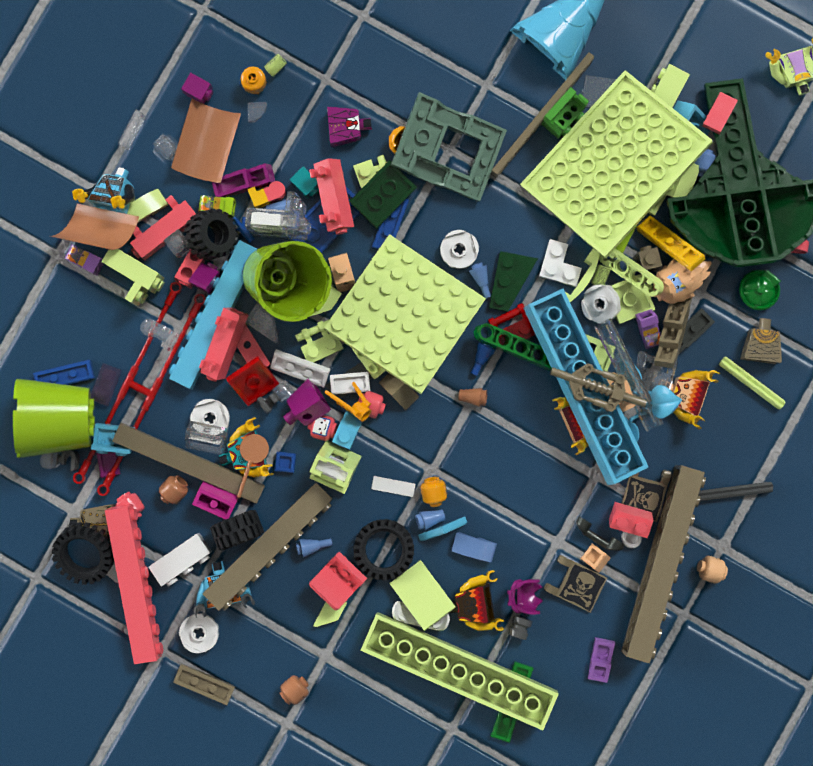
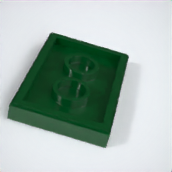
[349,160,417,229]

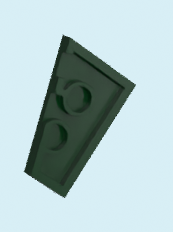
[489,251,538,312]

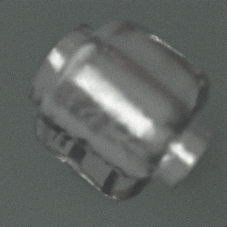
[153,133,179,163]

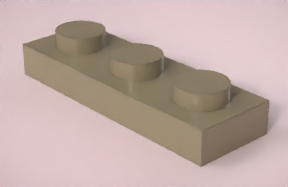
[173,664,235,705]

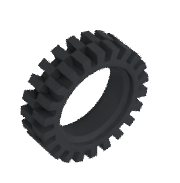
[354,519,414,581]
[52,522,114,585]

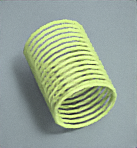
[264,54,287,77]
[591,265,611,285]

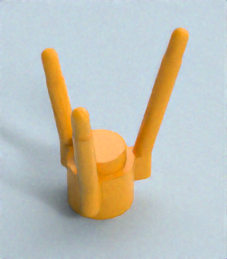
[325,382,372,422]

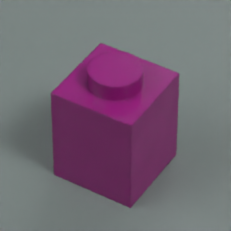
[181,72,213,104]

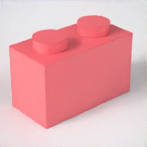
[609,502,653,538]

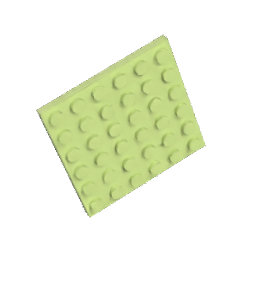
[324,234,486,394]

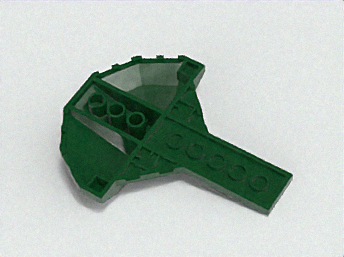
[667,78,813,268]

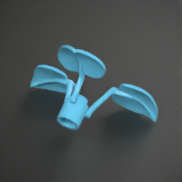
[618,360,682,442]

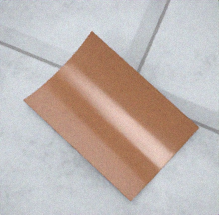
[171,98,241,183]
[51,204,139,250]

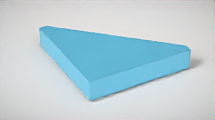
[418,516,468,541]

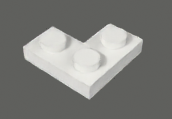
[539,239,582,287]

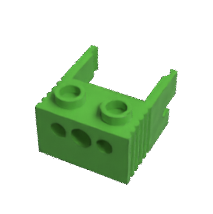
[541,87,589,139]

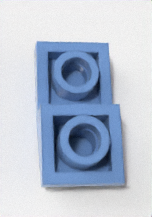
[452,532,497,562]

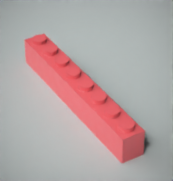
[105,504,163,664]

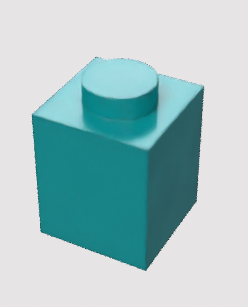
[290,166,319,199]

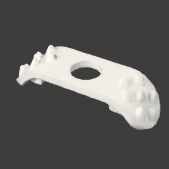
[392,601,450,631]

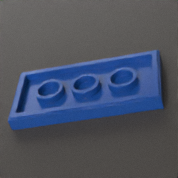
[286,187,360,253]

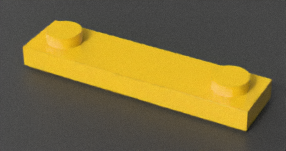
[636,215,705,271]

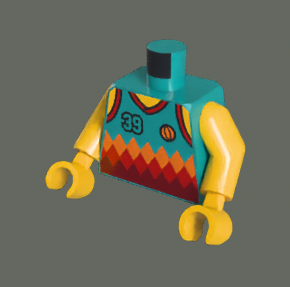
[219,417,274,477]

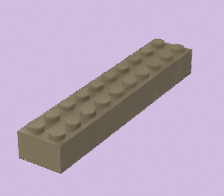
[621,465,706,664]

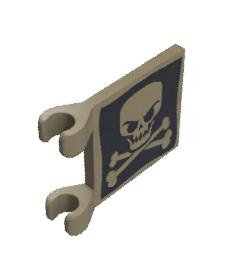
[621,470,671,522]
[544,555,607,613]

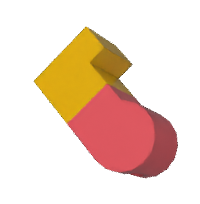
[247,181,286,210]

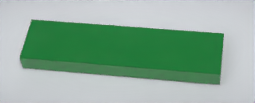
[491,661,533,743]

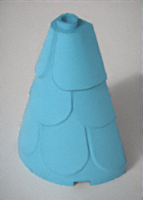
[510,0,605,80]

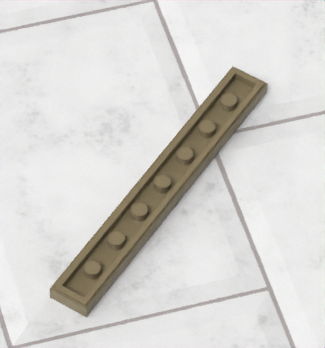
[491,52,594,178]
[112,423,265,504]

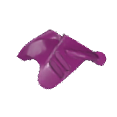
[507,579,543,615]

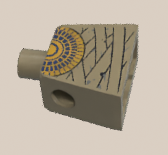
[740,318,782,364]

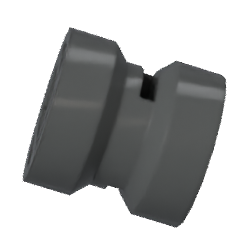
[508,615,533,640]

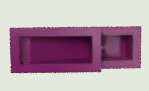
[212,163,275,197]

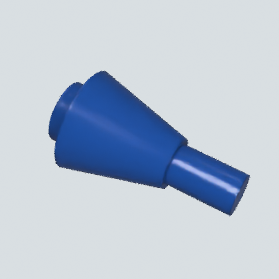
[470,342,496,376]

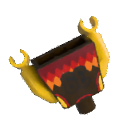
[449,570,504,631]

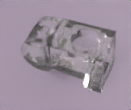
[140,319,179,351]

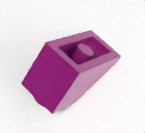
[188,262,221,294]

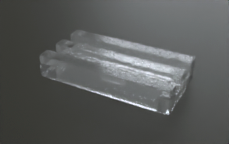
[118,110,145,150]

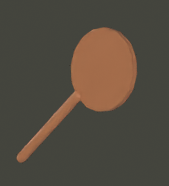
[237,434,269,498]

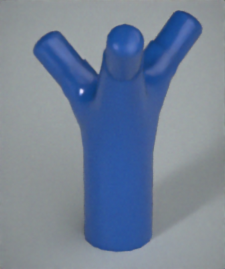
[233,217,255,243]

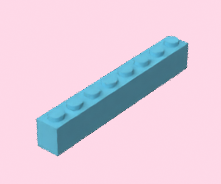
[169,240,257,390]

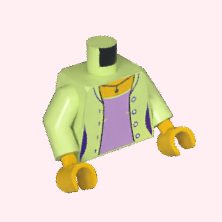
[765,38,813,96]

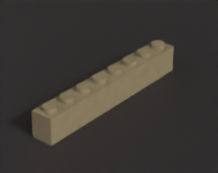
[202,483,332,611]

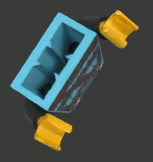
[72,168,135,214]

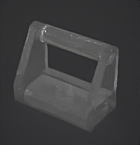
[185,421,228,455]

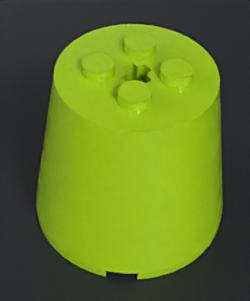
[243,241,332,322]
[13,379,95,458]

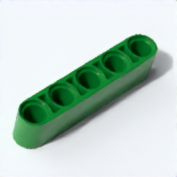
[473,323,552,371]

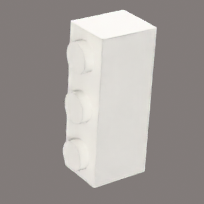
[148,533,212,587]

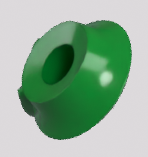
[739,270,781,310]

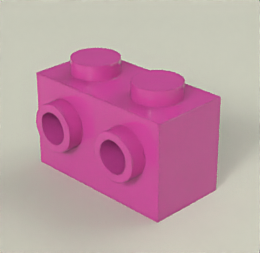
[192,481,238,520]

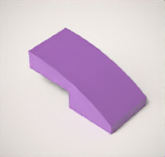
[588,637,615,683]

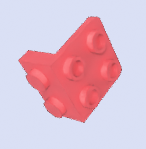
[309,552,367,610]

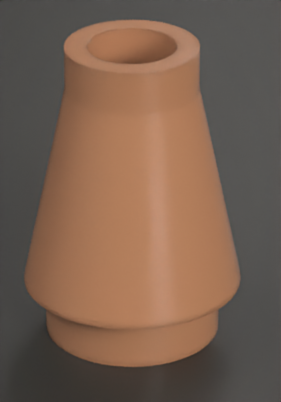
[458,388,487,407]

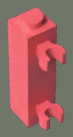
[309,158,354,235]
[130,195,196,260]
[199,307,248,382]

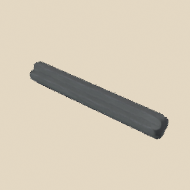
[698,482,773,501]

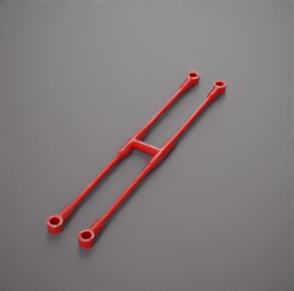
[73,282,206,496]

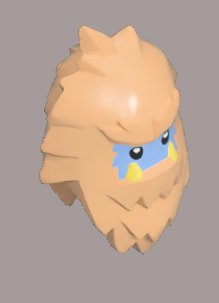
[652,259,712,304]

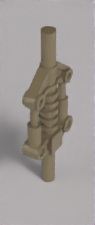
[550,363,647,412]

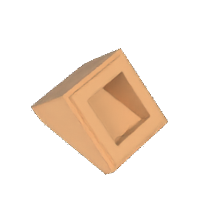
[581,544,610,573]

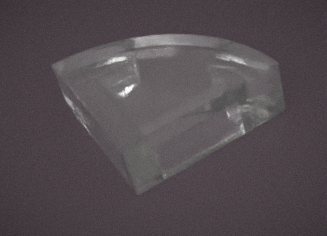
[248,102,267,123]

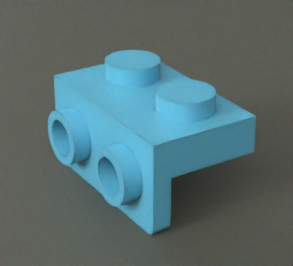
[91,423,135,456]

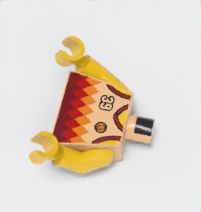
[662,370,720,429]
[552,397,589,455]

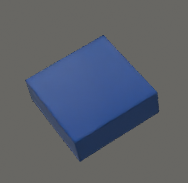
[274,452,296,473]

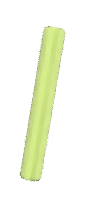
[719,357,786,409]

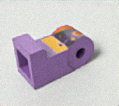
[65,244,104,276]
[635,309,661,349]

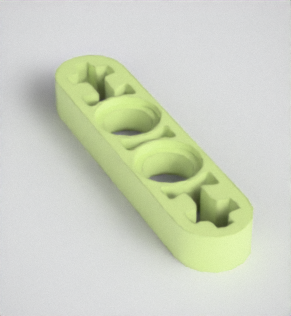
[599,248,664,297]

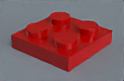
[226,356,280,406]

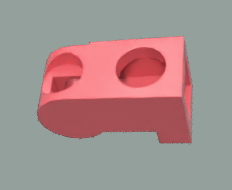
[174,249,205,289]

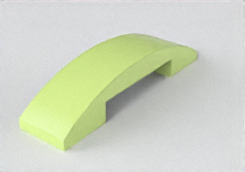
[127,189,169,223]
[565,248,599,302]

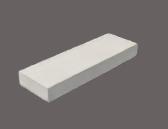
[270,349,331,388]

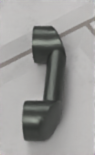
[576,516,625,551]

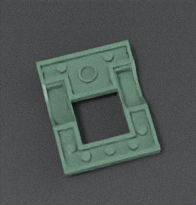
[391,92,507,202]

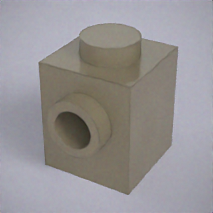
[635,246,662,271]

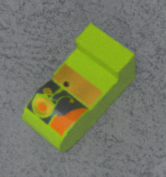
[198,195,236,218]

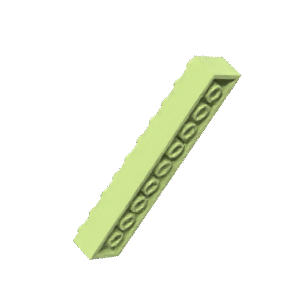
[360,612,559,730]

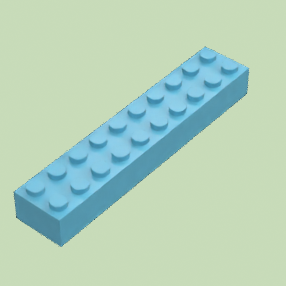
[523,289,648,485]

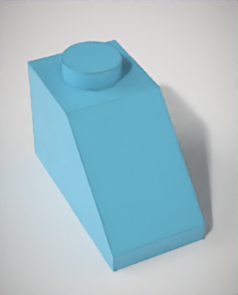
[332,410,362,450]

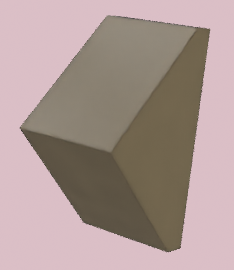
[379,373,419,410]

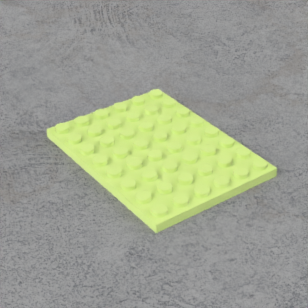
[520,70,713,259]

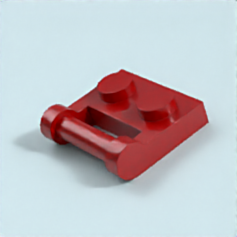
[488,303,536,345]

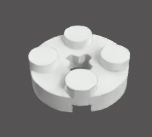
[440,230,479,269]
[581,284,621,324]
[190,399,230,438]
[179,613,219,653]

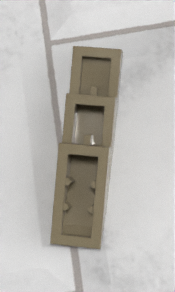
[654,298,692,368]

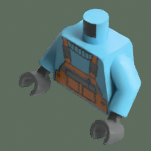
[194,561,255,618]

